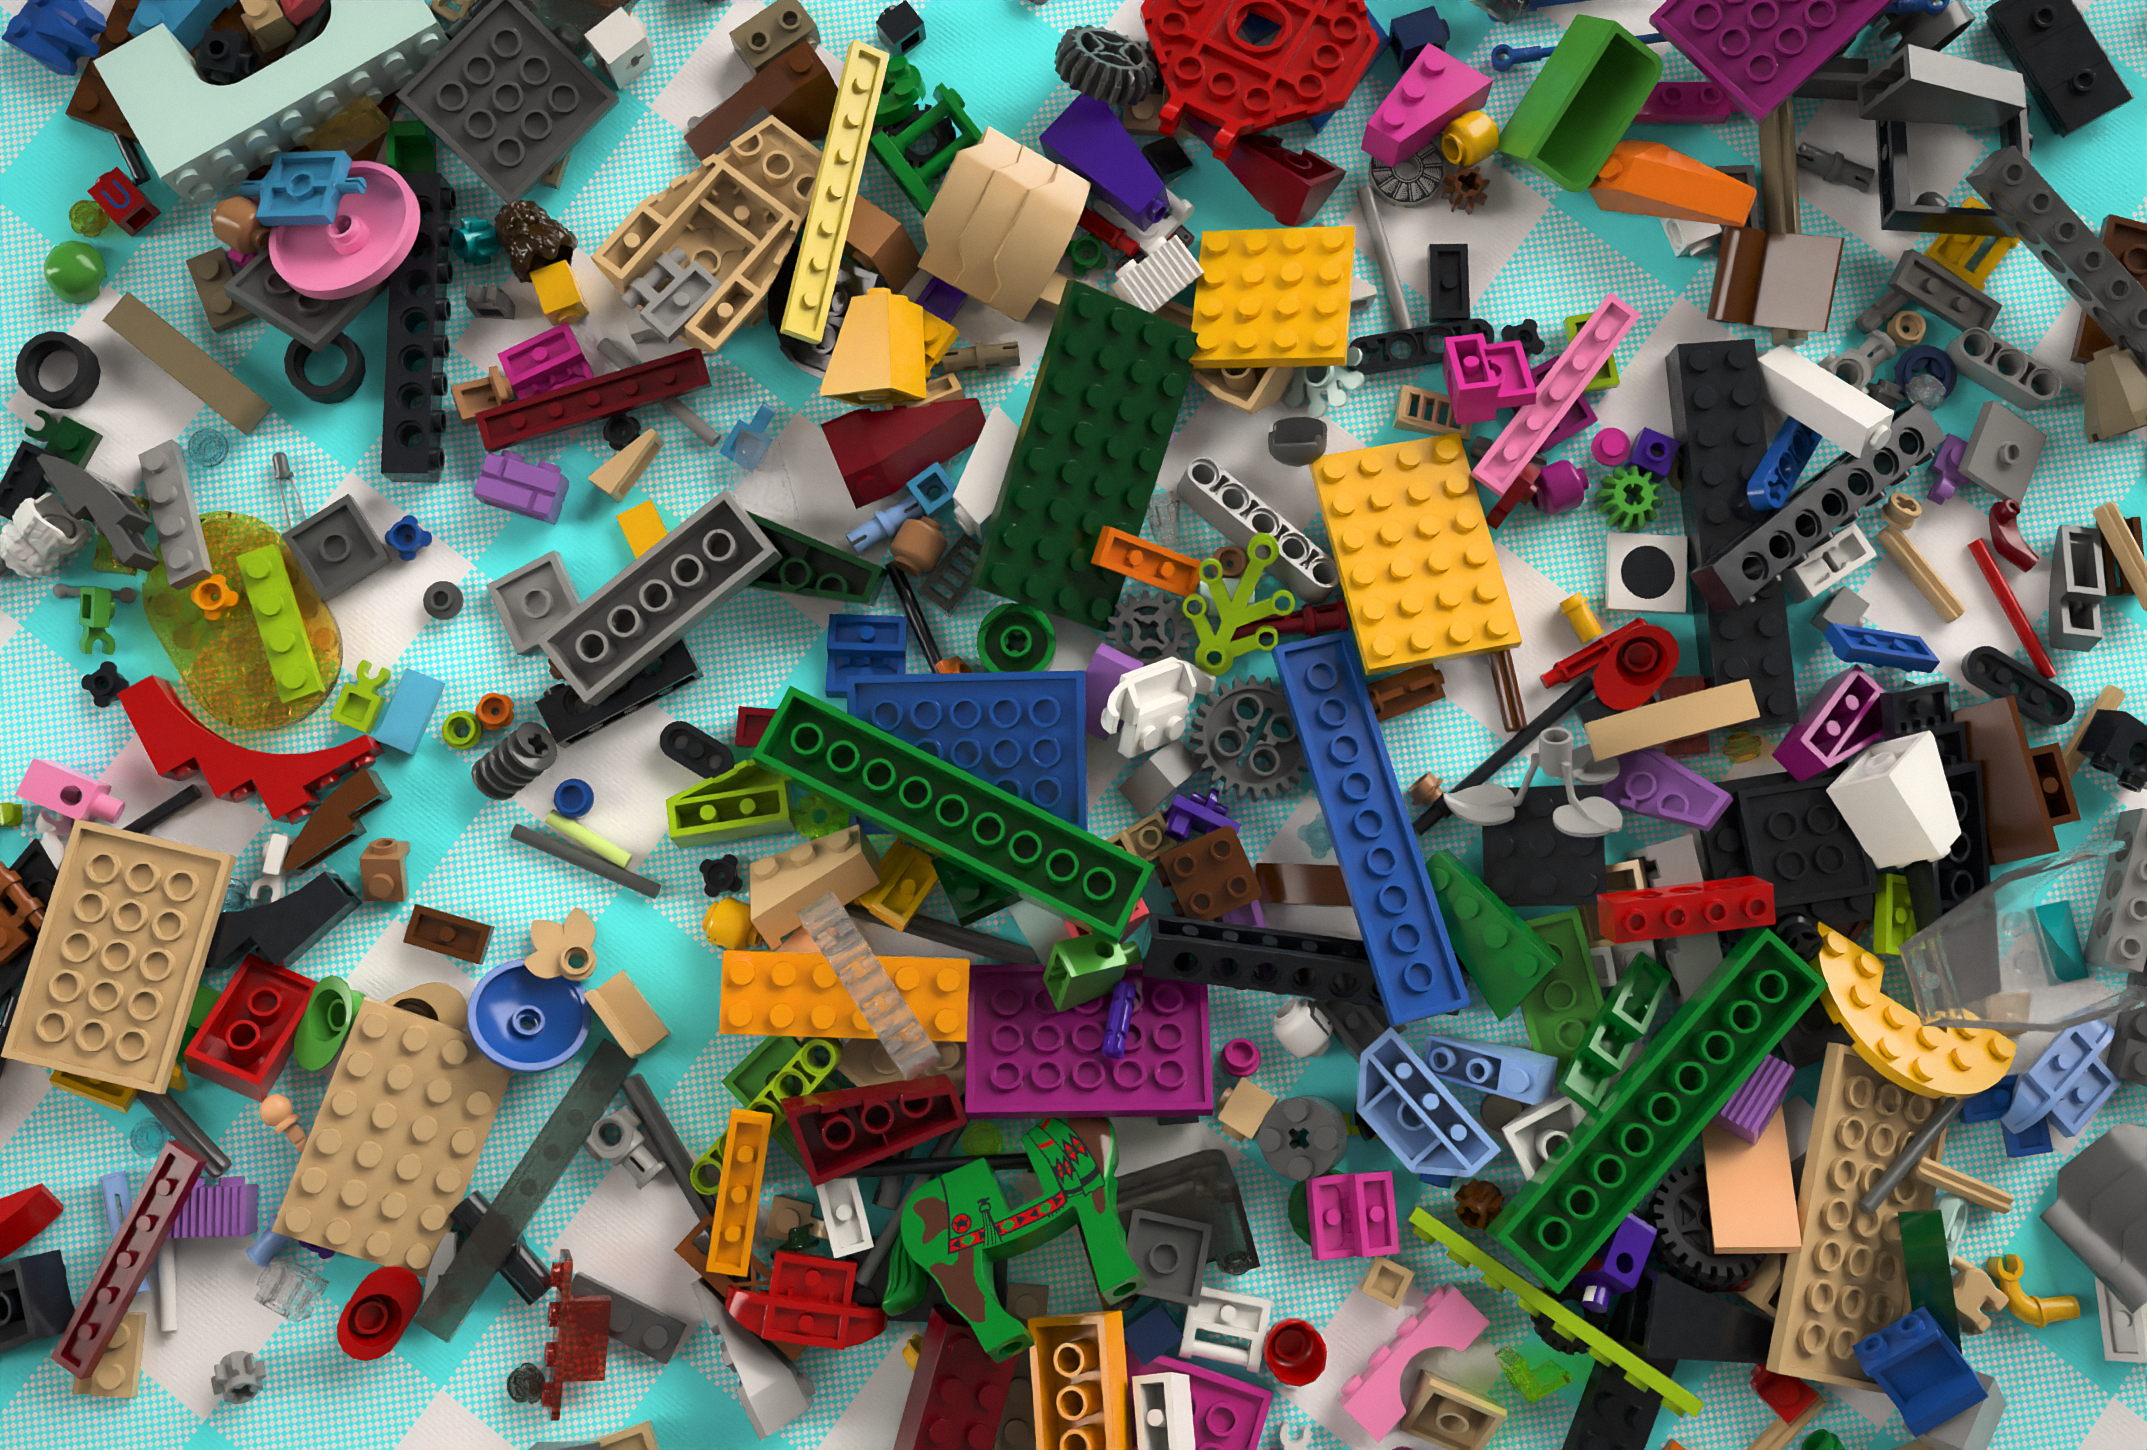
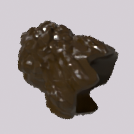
[494,200,578,283]

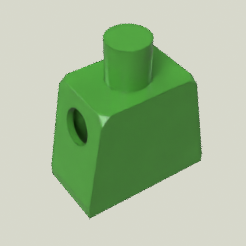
[1042,934,1142,1013]

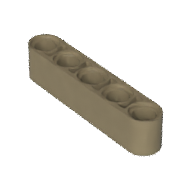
[102,291,273,436]

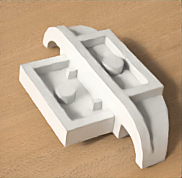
[1100,656,1217,758]

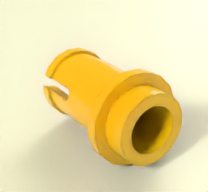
[1559,592,1604,644]

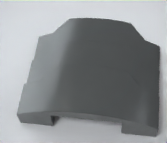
[2039,1122,2147,1314]

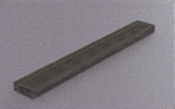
[412,1038,639,1343]

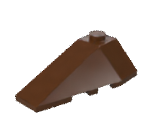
[684,40,838,164]

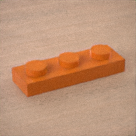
[1091,526,1201,598]

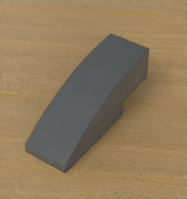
[2049,524,2106,652]

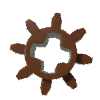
[1441,164,1490,215]
[1454,1178,1505,1231]

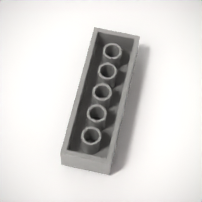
[536,489,783,706]

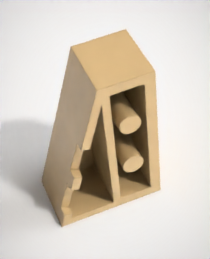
[749,824,881,950]

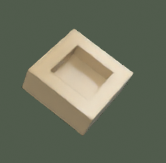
[1359,1255,1415,1310]

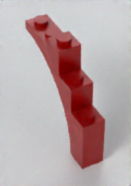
[117,675,385,825]

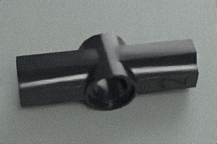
[449,1190,558,1306]

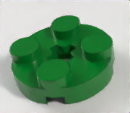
[874,56,926,126]

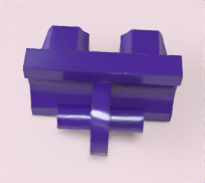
[1163,787,1241,842]

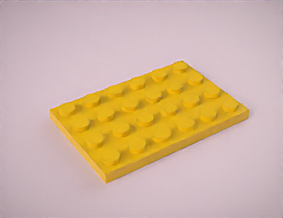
[1309,432,1522,675]

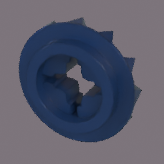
[1893,345,1957,407]

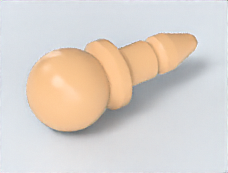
[259,1094,308,1154]

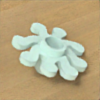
[1285,346,1364,418]

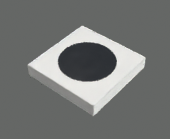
[1605,532,1687,615]

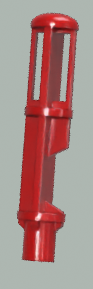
[1077,205,1140,257]
[1540,617,1649,689]

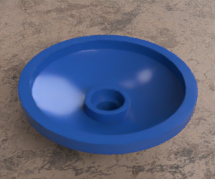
[467,958,591,1074]

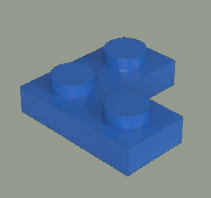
[1958,1072,2053,1158]

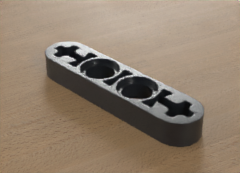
[1347,318,1494,375]

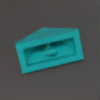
[2027,900,2089,986]

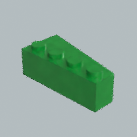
[1425,848,1564,1022]

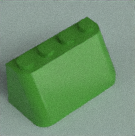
[1496,14,1663,193]

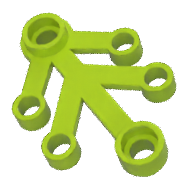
[1183,533,1295,676]

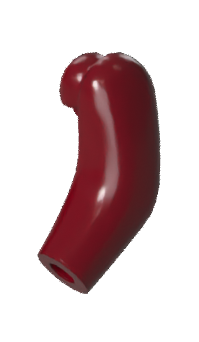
[1989,499,2039,573]

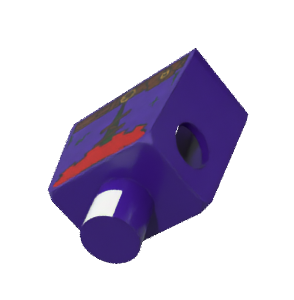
[1571,1213,1657,1313]

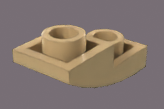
[1105,810,1180,862]

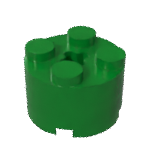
[977,603,1056,673]

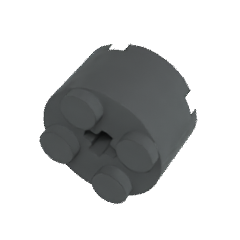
[1257,1095,1348,1181]

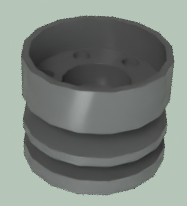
[1868,0,1976,55]

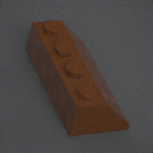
[1951,695,2060,866]

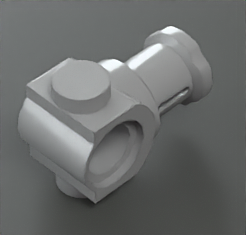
[1817,329,1898,394]
[583,1105,667,1190]

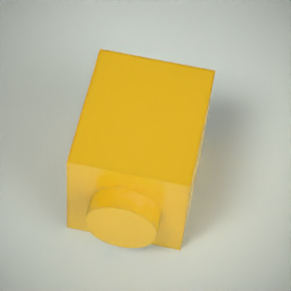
[529,259,589,326]

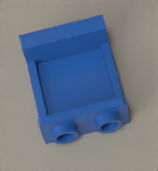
[1852,1306,1989,1437]

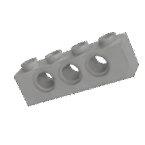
[2083,808,2147,973]

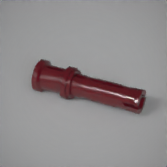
[1231,598,1349,641]

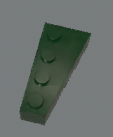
[746,511,889,607]

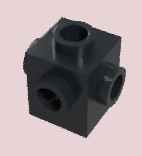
[195,28,259,86]

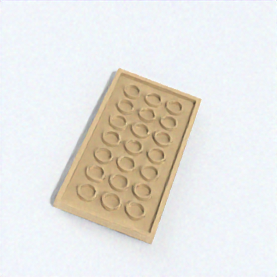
[1766,1042,1948,1394]

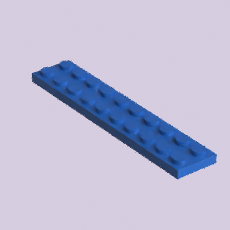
[1271,630,1471,1028]

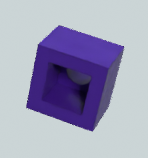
[1623,427,1681,484]

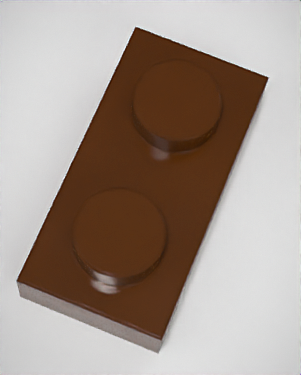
[403,904,495,965]

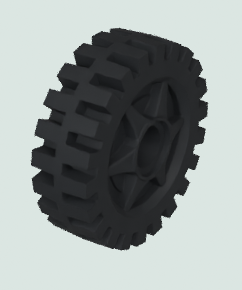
[1644,1164,1768,1291]

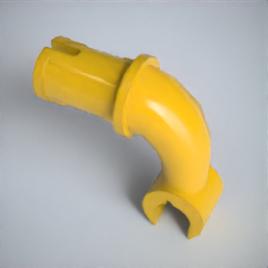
[1987,1254,2080,1329]

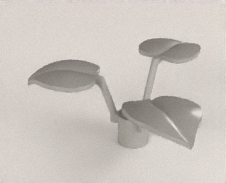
[1443,727,1623,837]

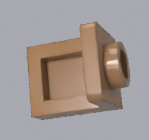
[451,365,514,426]
[359,838,410,902]

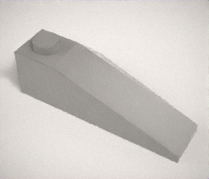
[691,1277,816,1440]

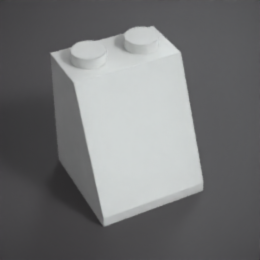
[953,405,1019,541]
[1826,730,1961,869]

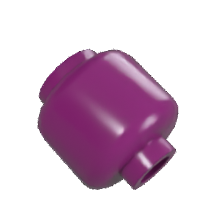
[1530,460,1589,516]

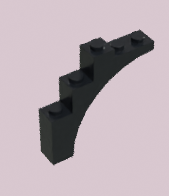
[204,871,362,969]

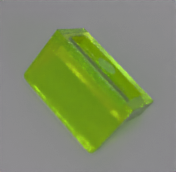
[1494,1346,1573,1404]

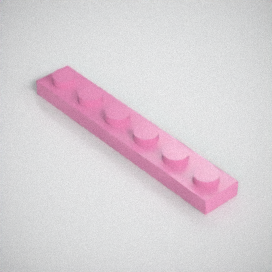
[1470,292,1641,498]

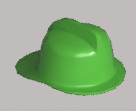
[294,975,366,1071]

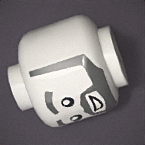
[1273,998,1333,1059]

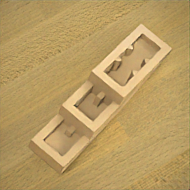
[1584,679,1760,762]

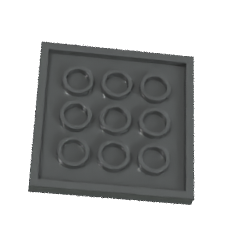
[396,0,620,205]

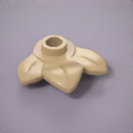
[524,907,597,982]

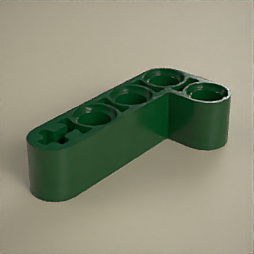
[1898,1209,1963,1355]

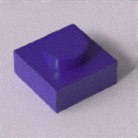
[914,276,968,324]

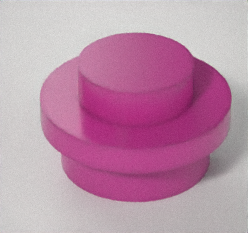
[1591,428,1631,467]
[1221,1038,1261,1078]

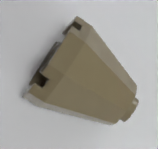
[2084,345,2147,444]

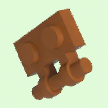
[0,861,46,967]

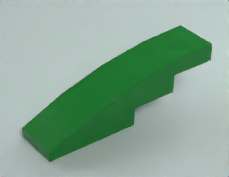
[1556,951,1673,1112]

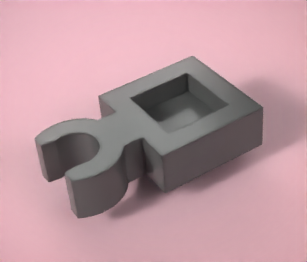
[465,282,516,320]

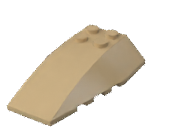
[591,115,823,353]

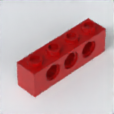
[1597,875,1776,944]

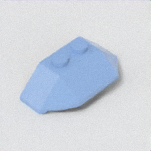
[1356,1027,1501,1177]

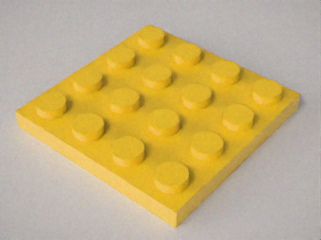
[1188,226,1356,369]

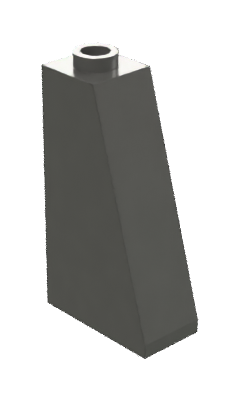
[1856,44,2026,127]

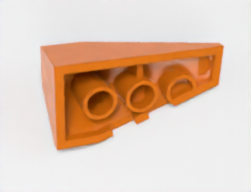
[1587,139,1757,227]

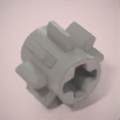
[211,1351,267,1404]

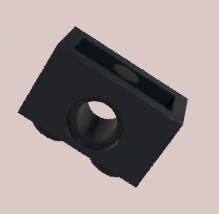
[2077,709,2147,793]

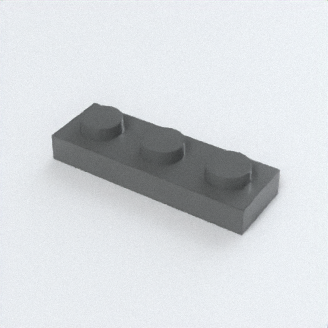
[1887,249,2003,332]
[558,1271,687,1364]

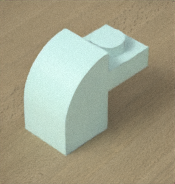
[1007,900,1072,966]

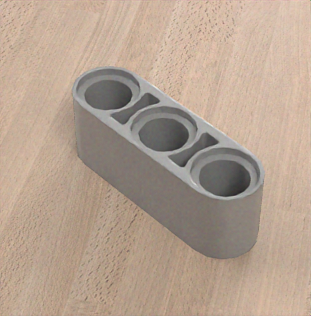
[1944,327,2062,411]

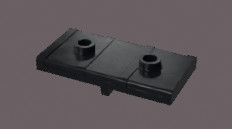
[1985,0,2135,138]

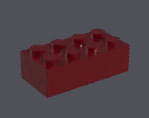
[893,1307,1019,1450]

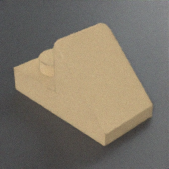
[1123,86,1197,140]

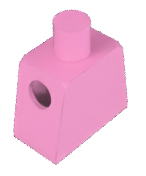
[15,758,125,824]

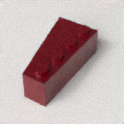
[779,1074,968,1187]

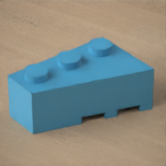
[127,0,236,53]

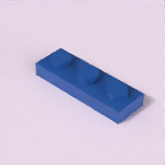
[1823,622,1940,673]

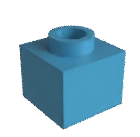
[906,461,956,519]

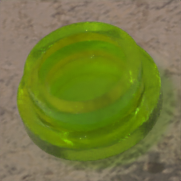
[963,1122,1003,1156]

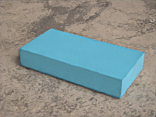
[374,668,446,755]

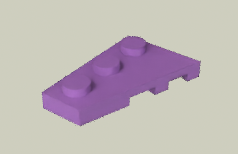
[1602,748,1733,832]

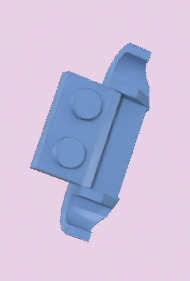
[2000,1013,2121,1138]

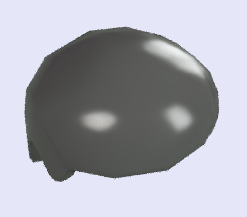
[1268,417,1327,467]

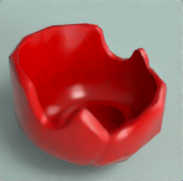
[1263,1318,1327,1387]

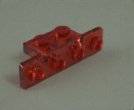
[541,1249,611,1421]

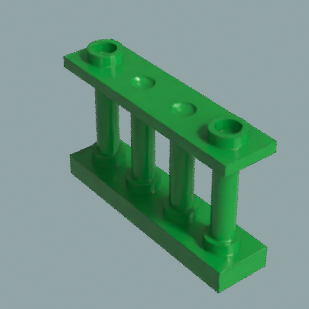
[868,82,983,218]

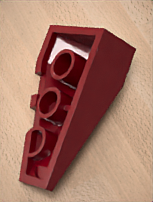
[1185,113,1347,227]
[820,398,986,509]

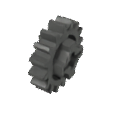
[1105,590,1191,667]

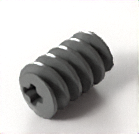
[471,722,557,801]

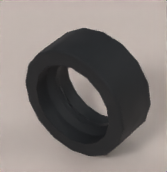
[15,331,101,409]
[284,332,366,404]

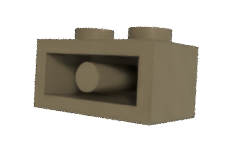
[729,0,821,77]

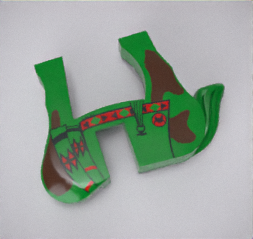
[882,1117,1148,1364]

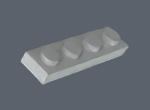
[138,439,213,590]

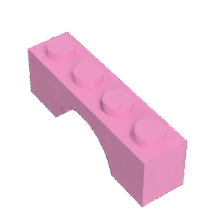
[1338,1282,1491,1443]

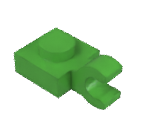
[79,586,115,655]

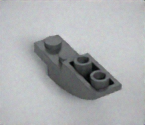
[36,453,160,572]

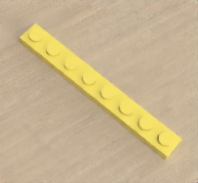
[780,39,890,345]

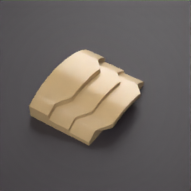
[917,126,1091,322]

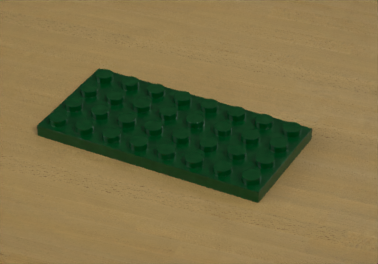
[969,280,1198,632]

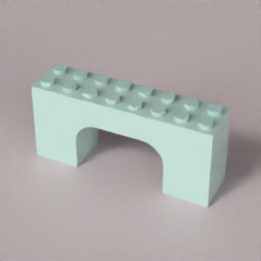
[93,0,450,206]

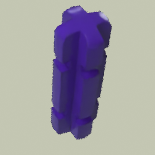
[1102,981,1136,1059]

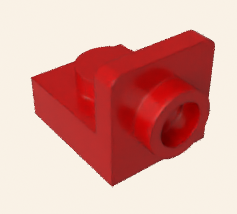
[1750,1364,1818,1427]

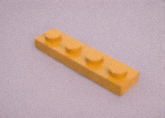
[706,1108,773,1277]

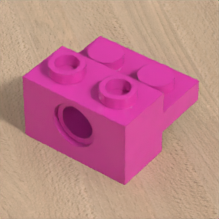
[1442,333,1537,425]

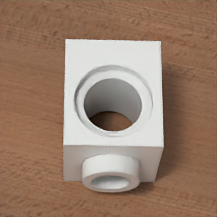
[1659,217,1722,258]

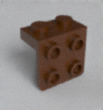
[1154,825,1262,921]

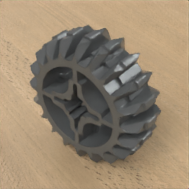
[1054,25,1157,107]

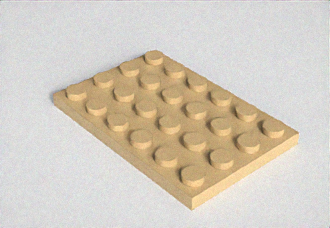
[1,819,237,1094]
[271,996,513,1279]

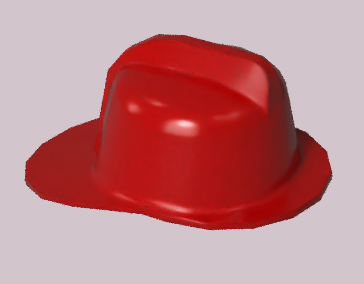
[1593,624,1680,711]
[337,1265,422,1361]

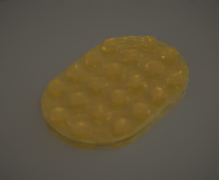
[142,511,343,732]

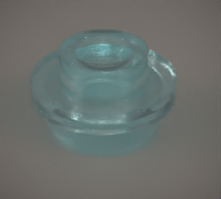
[188,428,229,467]
[130,1117,173,1158]

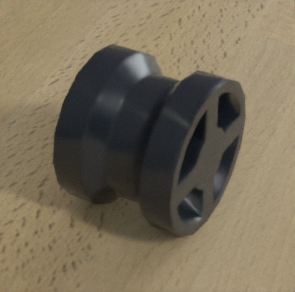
[1771,912,1823,962]

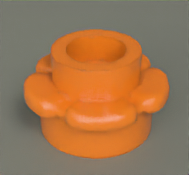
[475,693,515,731]

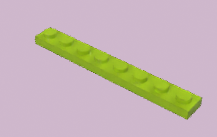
[1408,1206,1705,1418]

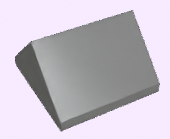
[1902,1371,2007,1450]

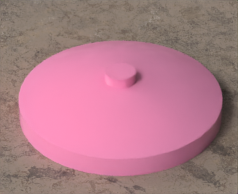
[268,161,420,300]

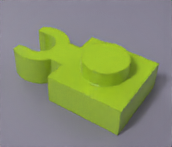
[330,659,391,734]

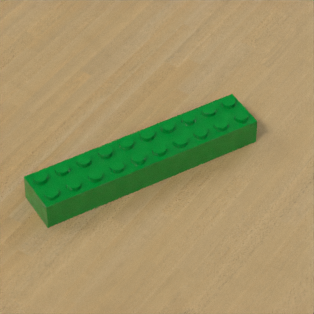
[751,686,1155,946]
[1485,928,1829,1295]

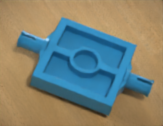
[240,150,367,226]

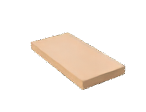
[1701,1103,1802,1254]

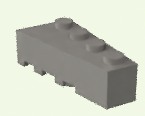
[1625,834,1724,1004]

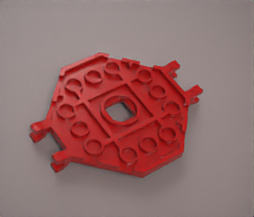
[1140,0,1380,163]

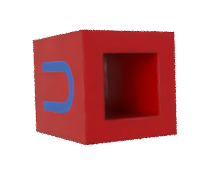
[87,167,161,237]

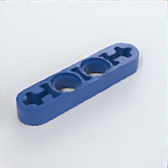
[1747,415,1823,512]

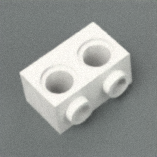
[1782,523,1877,604]

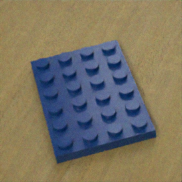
[847,670,1088,835]

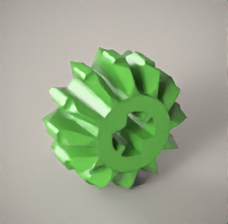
[1595,466,1664,532]

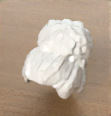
[0,492,89,579]

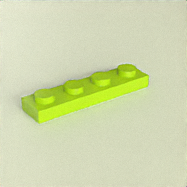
[236,544,325,705]

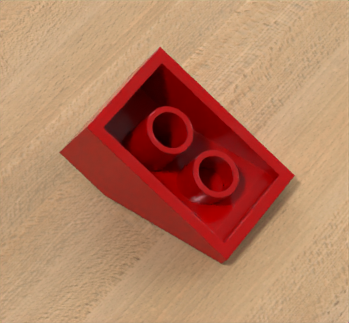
[183,953,319,1103]

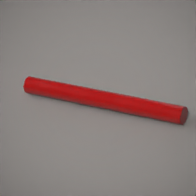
[1967,538,2058,679]

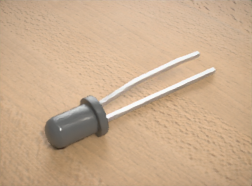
[272,452,307,530]

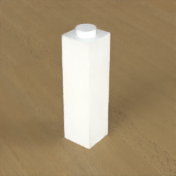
[1757,344,1894,459]

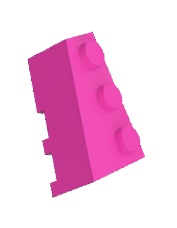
[1361,42,1493,168]

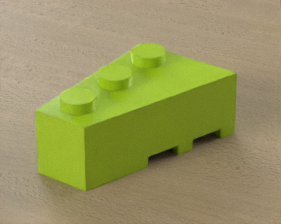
[666,759,796,849]

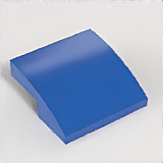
[825,614,908,698]

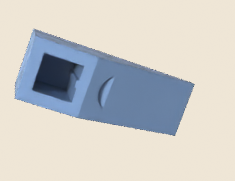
[1424,1034,1558,1105]

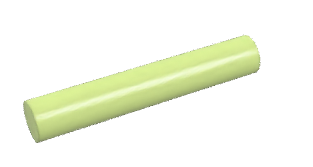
[545,809,633,869]

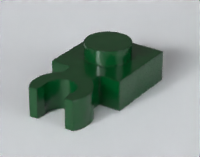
[24,410,103,468]

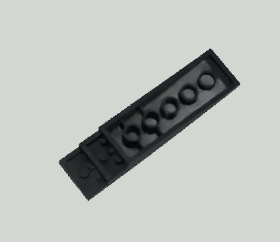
[1880,681,2000,1012]

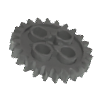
[1189,675,1309,802]

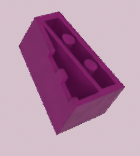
[1772,664,1886,782]

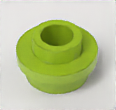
[442,711,483,750]

